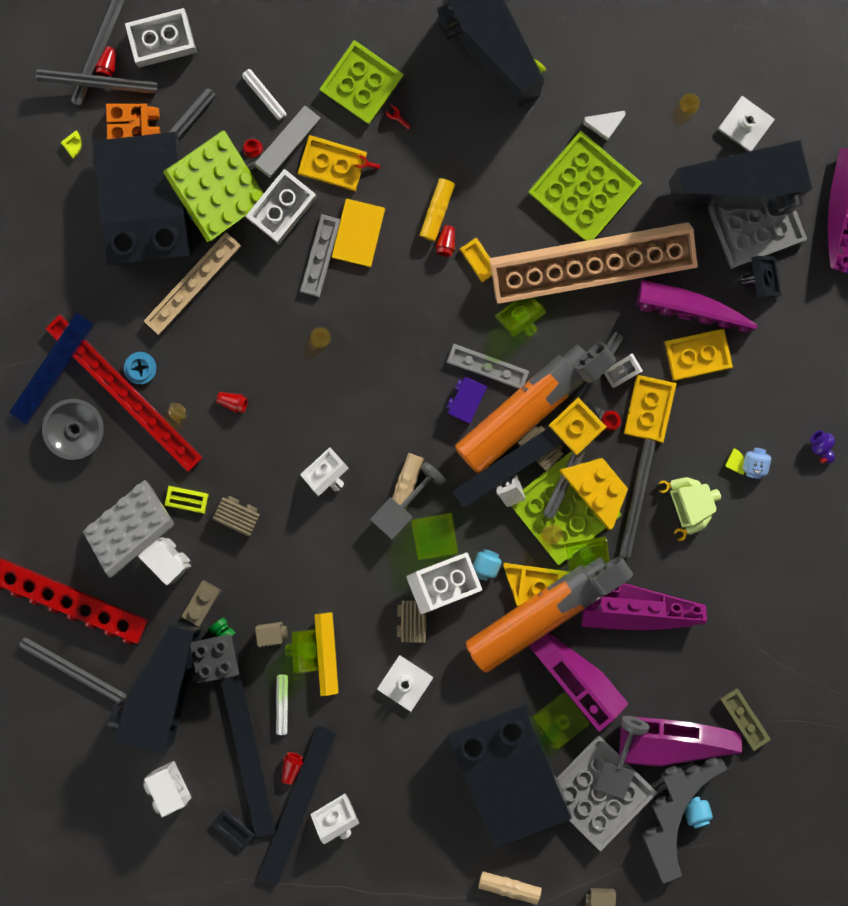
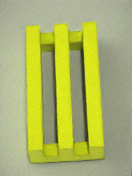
[164,486,209,514]

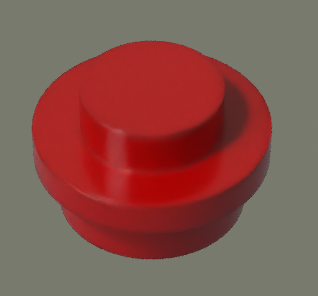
[243,139,263,158]
[601,411,621,431]

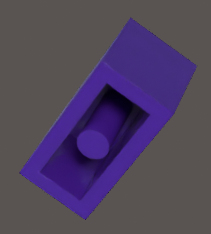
[446,377,487,424]

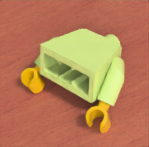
[658,477,721,541]

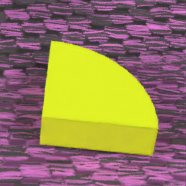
[60,130,82,159]
[725,448,745,475]

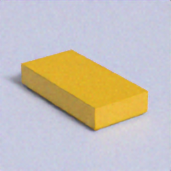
[460,237,492,283]

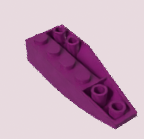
[828,148,848,273]
[635,280,758,333]
[581,583,707,630]
[529,633,628,732]
[619,717,742,766]

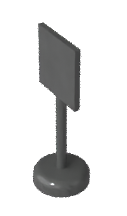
[370,462,446,540]
[595,716,650,799]

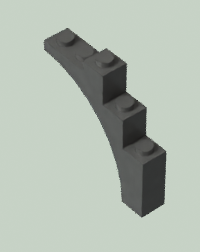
[642,757,727,884]

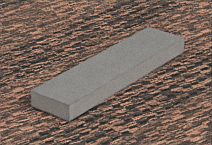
[254,106,320,178]
[300,214,341,298]
[447,343,529,389]

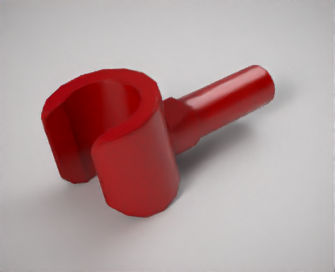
[385,105,411,129]
[354,156,381,169]

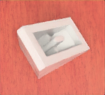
[583,111,626,141]
[604,353,643,388]
[497,473,526,507]

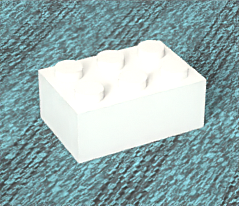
[125,8,197,68]
[246,169,317,244]
[138,537,191,585]
[406,552,482,614]
[143,761,191,817]

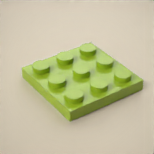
[319,40,404,125]

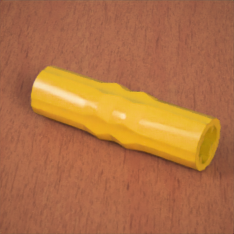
[419,178,455,241]

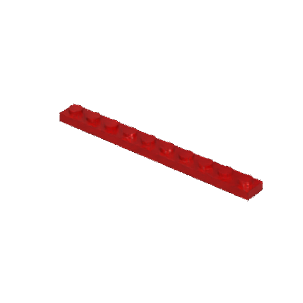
[45,314,203,472]

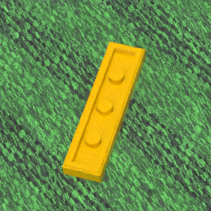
[314,612,339,696]

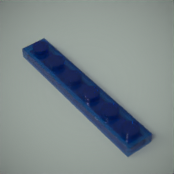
[9,313,95,424]

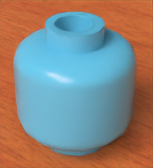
[473,549,502,581]
[684,797,713,829]

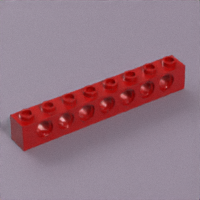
[0,558,149,645]

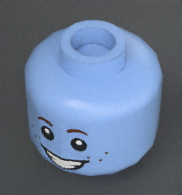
[743,448,771,479]

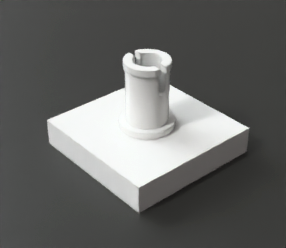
[717,96,775,152]
[300,447,349,496]
[377,655,433,711]
[310,794,359,844]

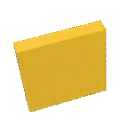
[548,397,606,455]

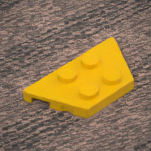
[559,458,628,530]
[503,563,569,606]

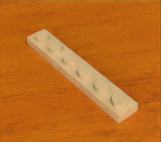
[144,232,242,335]

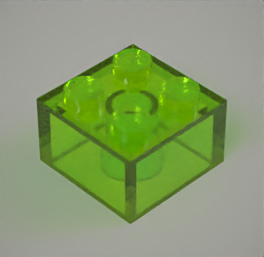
[411,513,458,560]

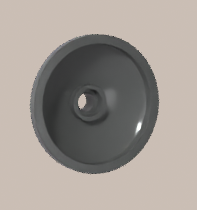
[42,399,104,460]

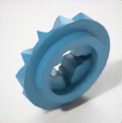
[124,352,157,384]

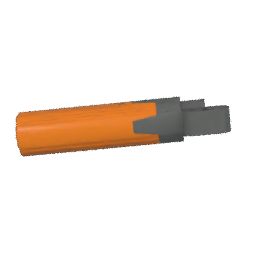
[455,342,616,474]
[466,556,633,673]

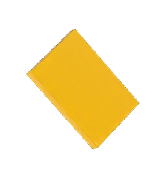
[298,135,367,192]
[332,199,385,267]
[664,329,733,381]
[623,375,677,443]

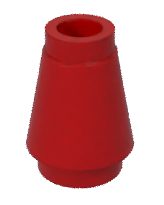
[95,47,117,77]
[435,225,455,257]
[216,392,248,414]
[281,752,303,784]

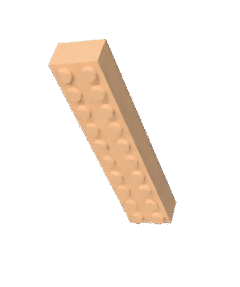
[489,222,698,304]

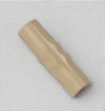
[392,453,424,510]
[478,871,542,905]

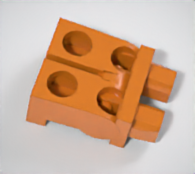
[106,104,160,139]

